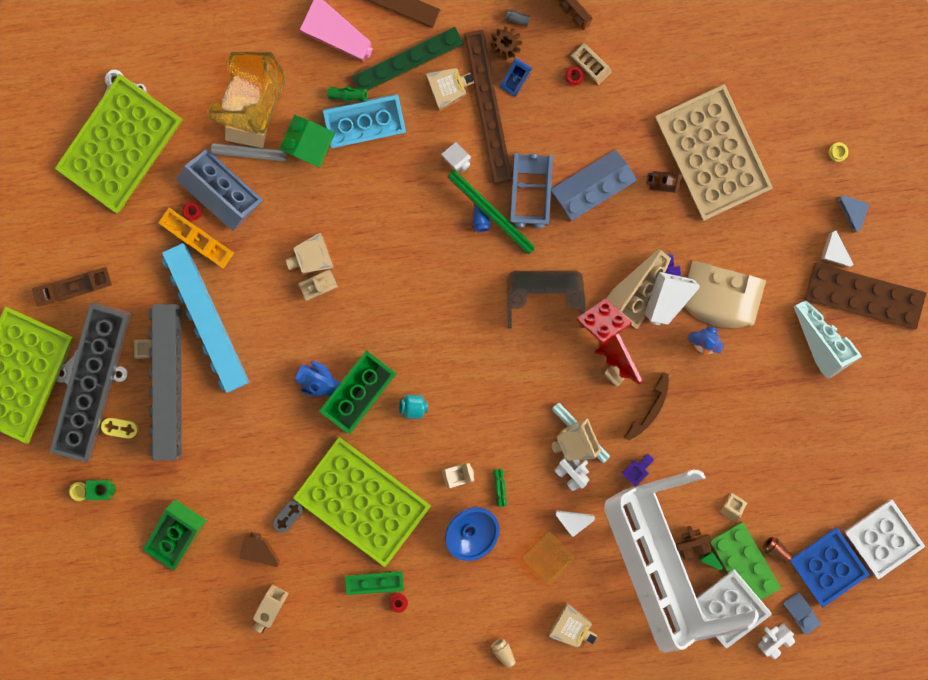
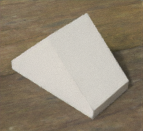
[821,231,854,267]
[555,510,595,537]

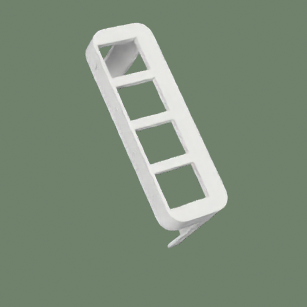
[604,470,759,653]

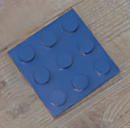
[789,527,870,608]

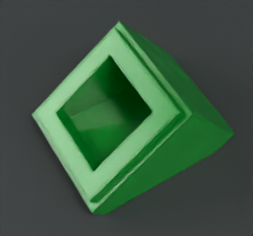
[698,551,723,570]

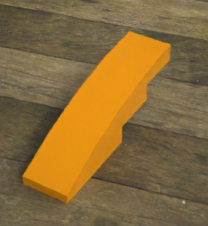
[158,208,234,269]

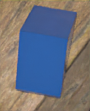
[500,58,532,97]

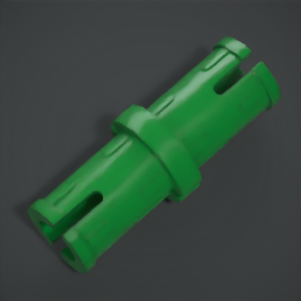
[327,86,368,102]

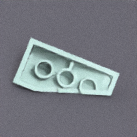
[794,300,862,379]

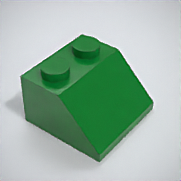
[279,114,335,168]

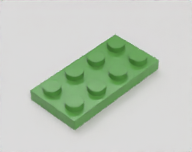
[710,522,781,600]

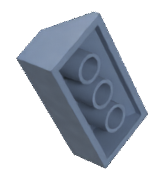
[176,149,263,231]
[551,150,637,222]

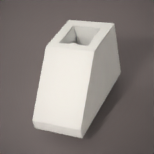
[441,142,471,173]

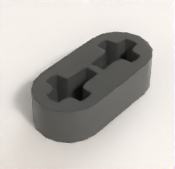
[273,500,303,533]

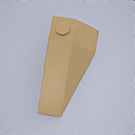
[607,249,671,329]

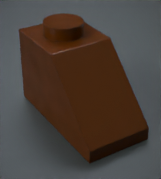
[240,532,280,567]

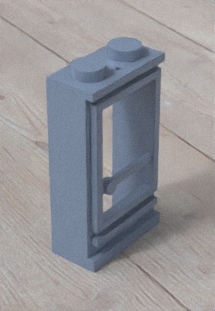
[510,153,553,229]

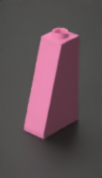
[300,0,373,62]

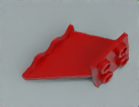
[577,299,642,385]

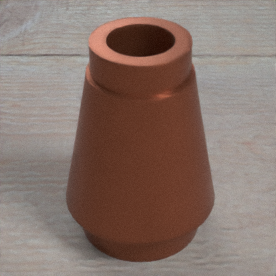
[763,537,792,563]

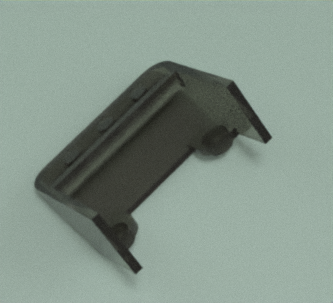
[507,271,585,329]

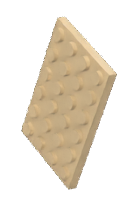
[655,84,773,221]

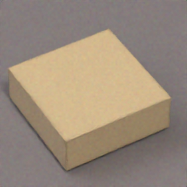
[134,339,152,359]

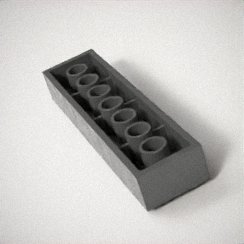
[50,302,132,463]
[149,304,182,461]

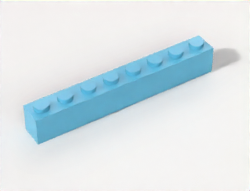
[162,243,250,393]

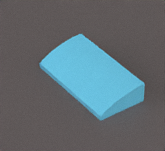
[323,93,406,148]

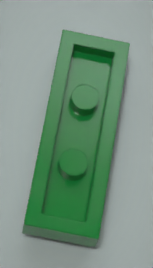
[345,571,404,595]

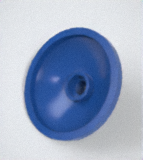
[445,507,500,561]

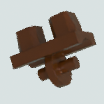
[646,171,683,194]
[675,526,712,560]

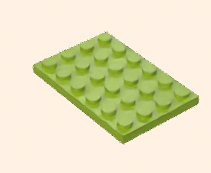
[55,74,183,214]
[0,307,75,444]
[293,437,431,567]

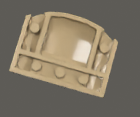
[683,260,766,328]

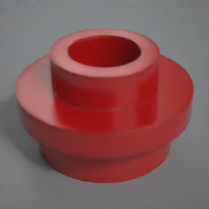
[565,67,584,86]
[182,202,202,221]
[389,593,408,613]

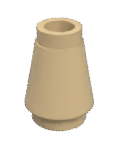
[491,638,516,668]

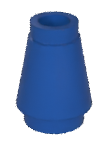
[472,204,491,232]

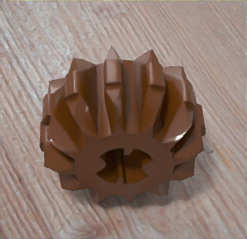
[490,27,522,60]

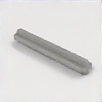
[211,143,287,161]

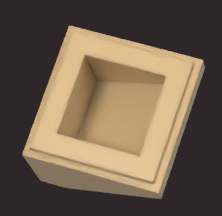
[603,366,625,386]
[719,493,747,522]

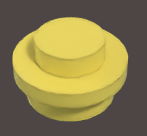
[829,142,848,162]
[69,482,86,501]

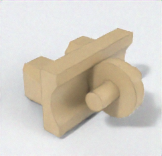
[298,270,338,301]

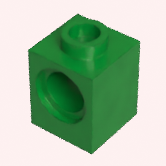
[86,479,116,500]

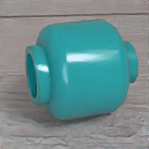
[399,394,428,420]

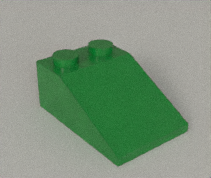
[143,499,207,571]

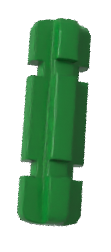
[493,469,507,507]

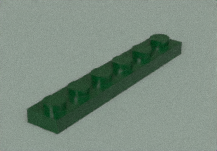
[352,27,464,91]

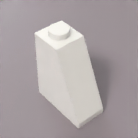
[645,272,700,325]

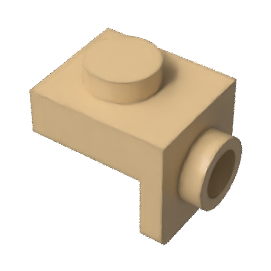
[442,463,474,488]

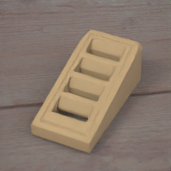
[571,43,612,85]

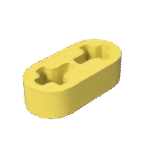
[101,418,139,438]

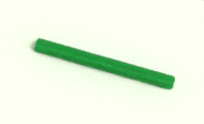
[447,170,535,254]

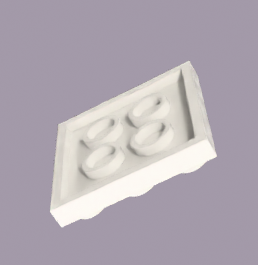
[844,499,925,580]
[696,569,771,649]

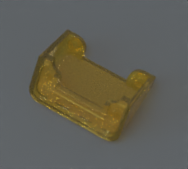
[207,52,285,134]

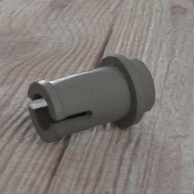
[505,9,530,27]

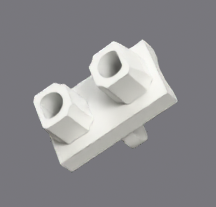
[555,456,589,491]
[757,623,795,659]

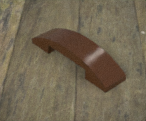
[32,267,112,307]
[624,372,669,440]

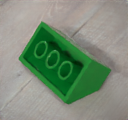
[319,350,397,435]

